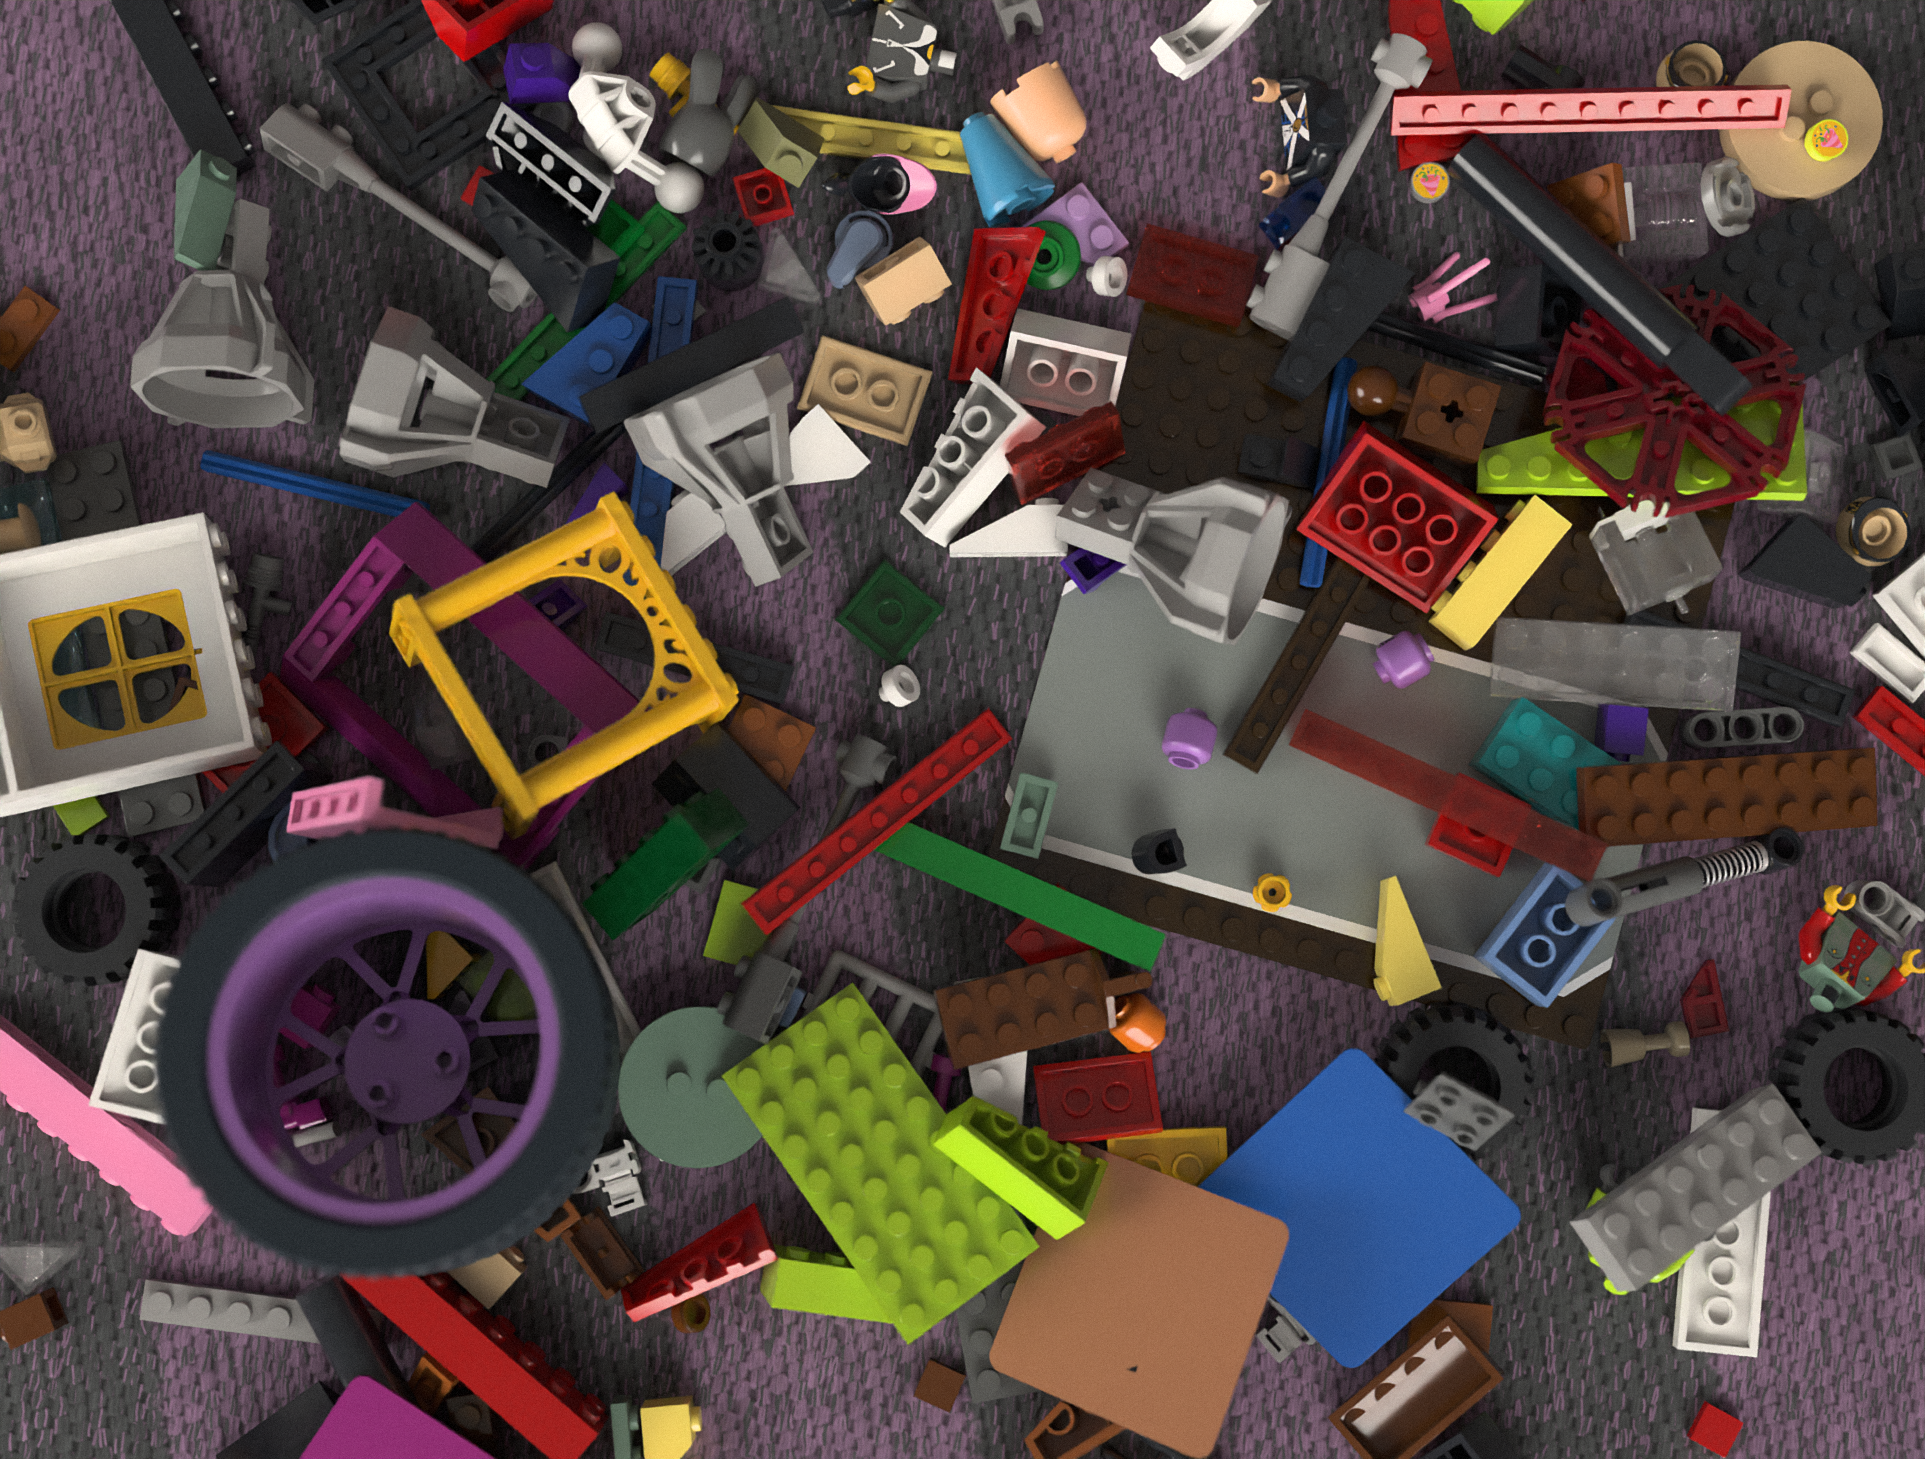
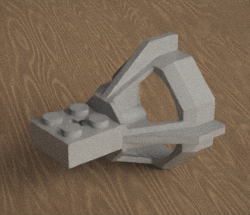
[130,199,314,428]
[339,306,570,488]
[624,352,813,587]
[1055,468,1292,646]

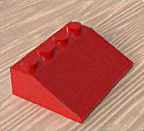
[1296,421,1499,614]

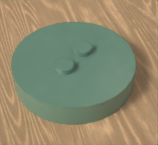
[618,1006,765,1168]

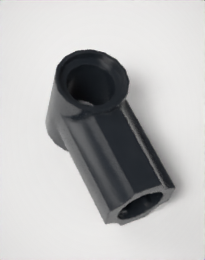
[1500,45,1585,89]

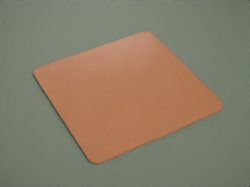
[989,1142,1289,1458]

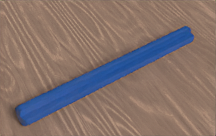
[1300,357,1358,588]
[200,450,430,517]

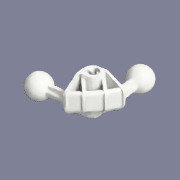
[569,22,704,213]

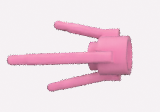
[1408,252,1498,324]

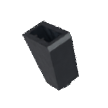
[1738,513,1873,609]

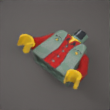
[1798,885,1925,1012]

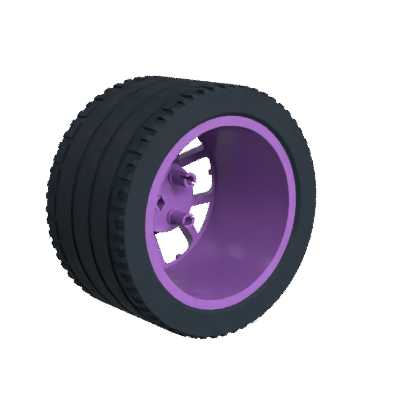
[153,826,621,1278]

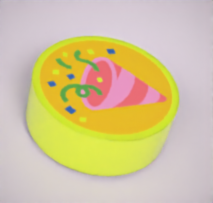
[1804,119,1848,162]

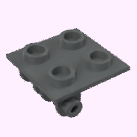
[1403,1072,1516,1151]

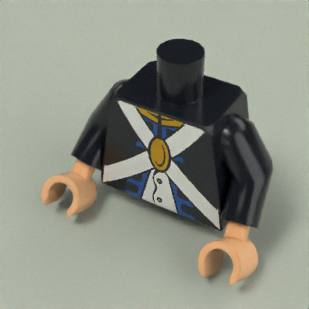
[1252,75,1347,198]

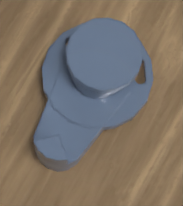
[827,211,893,289]

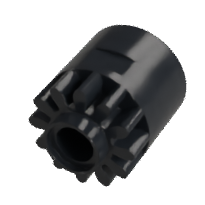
[691,209,764,292]

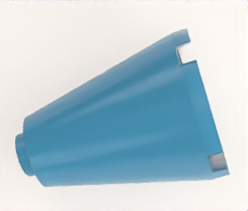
[960,112,1055,227]

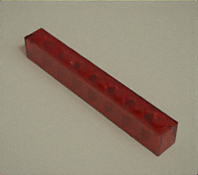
[1289,709,1608,882]

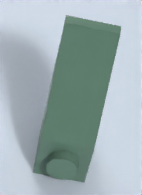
[174,149,237,270]

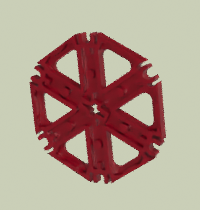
[1543,284,1807,518]

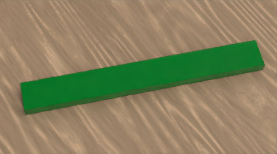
[486,201,687,401]
[874,822,1167,972]

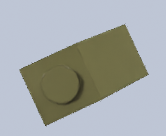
[737,97,824,188]

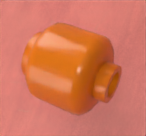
[1108,993,1166,1052]

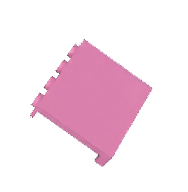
[286,777,504,850]

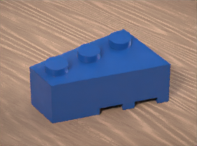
[521,302,652,428]

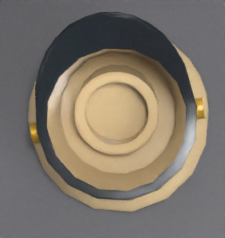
[1656,40,1728,87]
[1836,496,1911,566]

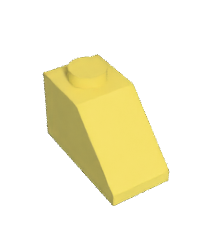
[640,1395,702,1459]

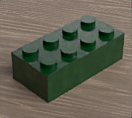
[582,787,749,941]

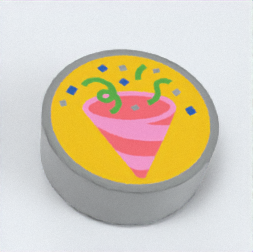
[1409,162,1450,203]

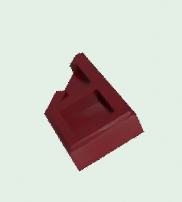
[1680,959,1730,1039]

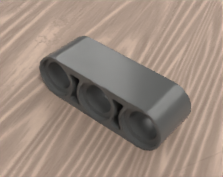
[1679,707,1804,749]

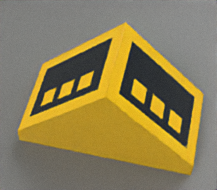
[426,931,481,999]

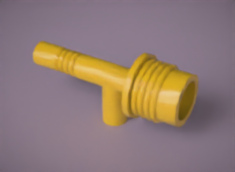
[649,52,739,135]

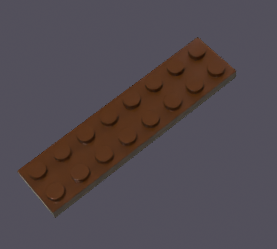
[1576,747,1878,848]

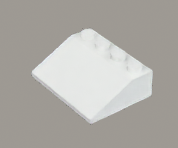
[88,948,180,1125]

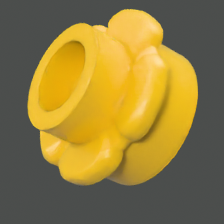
[1253,873,1292,912]

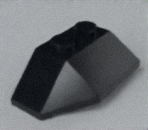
[486,102,616,228]

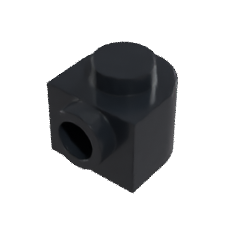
[1131,828,1187,875]

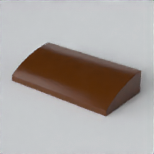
[1328,1314,1504,1459]

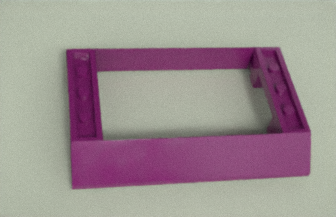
[280,502,650,870]

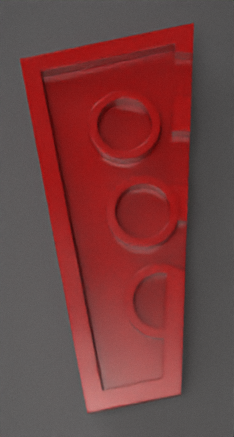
[948,227,1046,384]
[620,1203,778,1322]

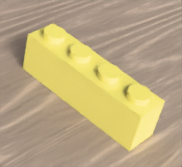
[1429,495,1573,651]

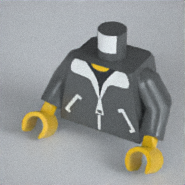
[847,0,958,103]

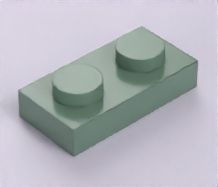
[1000,772,1059,859]
[610,1394,644,1459]

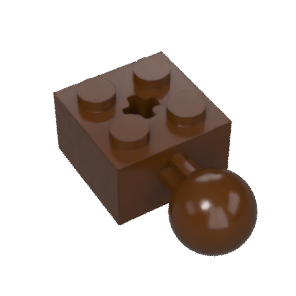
[1347,362,1502,469]

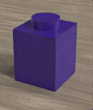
[1594,703,1649,762]

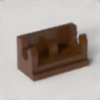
[560,1206,644,1301]

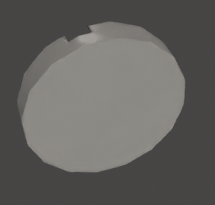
[1700,156,1755,237]

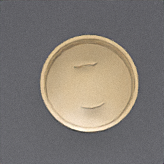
[1719,41,1883,201]

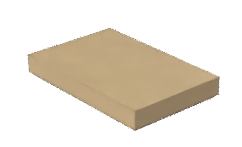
[797,335,933,446]

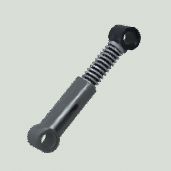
[1565,828,1804,926]

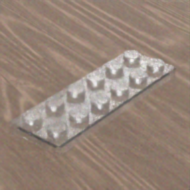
[1489,617,1741,712]

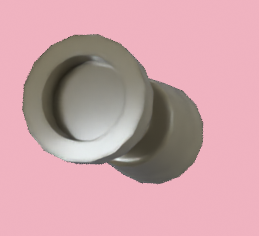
[1600,1021,1690,1068]

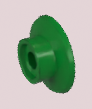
[1027,220,1081,290]

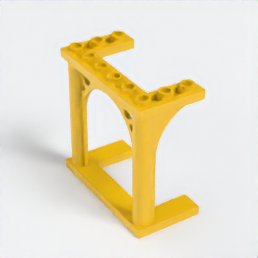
[389,492,739,841]

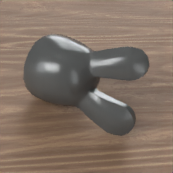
[658,48,760,177]

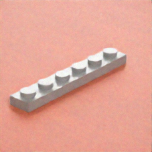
[140,1278,384,1344]

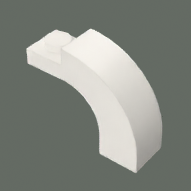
[1150,0,1272,81]

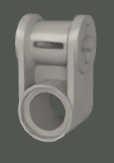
[1844,879,1925,948]

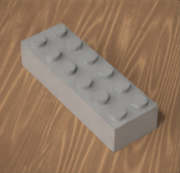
[1570,1084,1822,1292]

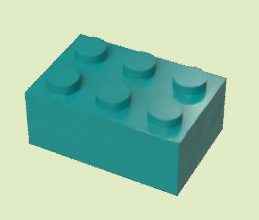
[1468,697,1621,831]

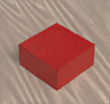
[732,168,794,227]

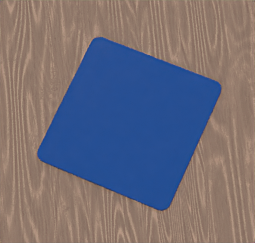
[1197,1048,1521,1368]

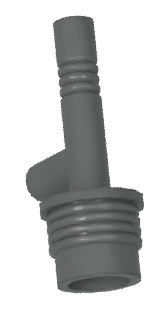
[243,552,293,657]

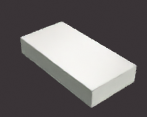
[1850,623,1925,704]

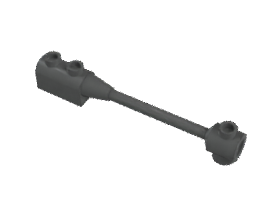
[718,734,897,1044]

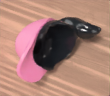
[821,154,937,215]

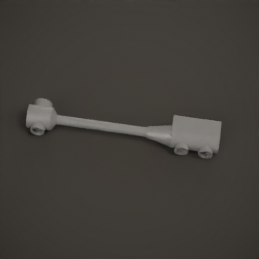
[1246,33,1433,340]
[260,103,537,312]

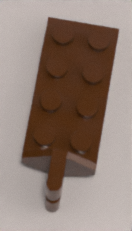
[933,948,1153,1070]

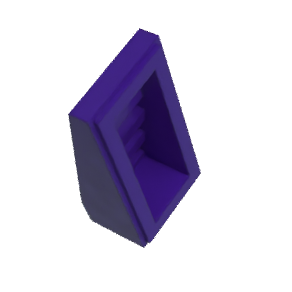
[565,462,629,525]

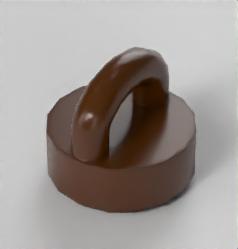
[671,1294,711,1334]

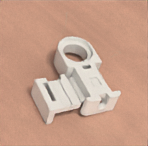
[573,1140,648,1217]

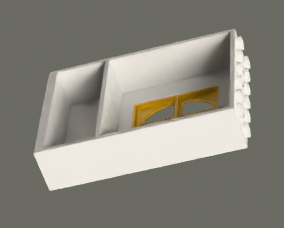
[0,513,272,817]

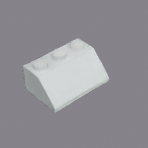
[1000,308,1132,423]

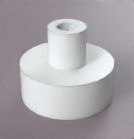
[1086,256,1127,297]
[879,665,920,707]

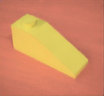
[1373,876,1442,1006]

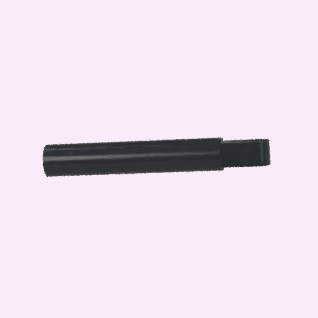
[1448,133,1753,417]
[295,1274,422,1409]

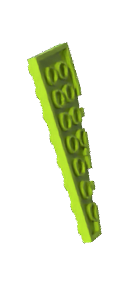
[1476,397,1807,501]

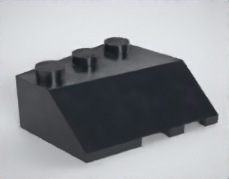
[215,1381,341,1459]

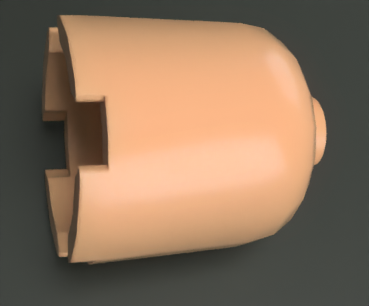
[990,61,1087,163]

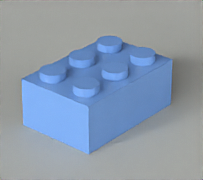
[1473,863,1617,1008]

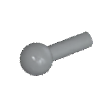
[287,1121,341,1149]

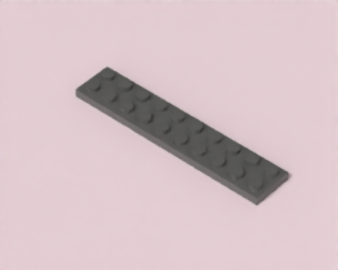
[47,440,207,837]

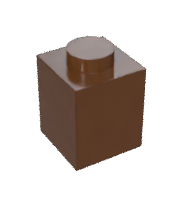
[0,1287,69,1350]

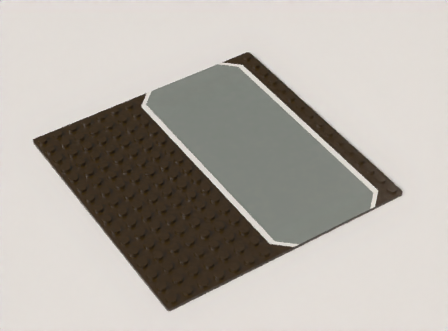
[988,283,1735,1049]

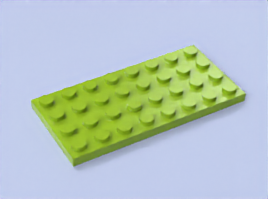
[722,983,1040,1345]

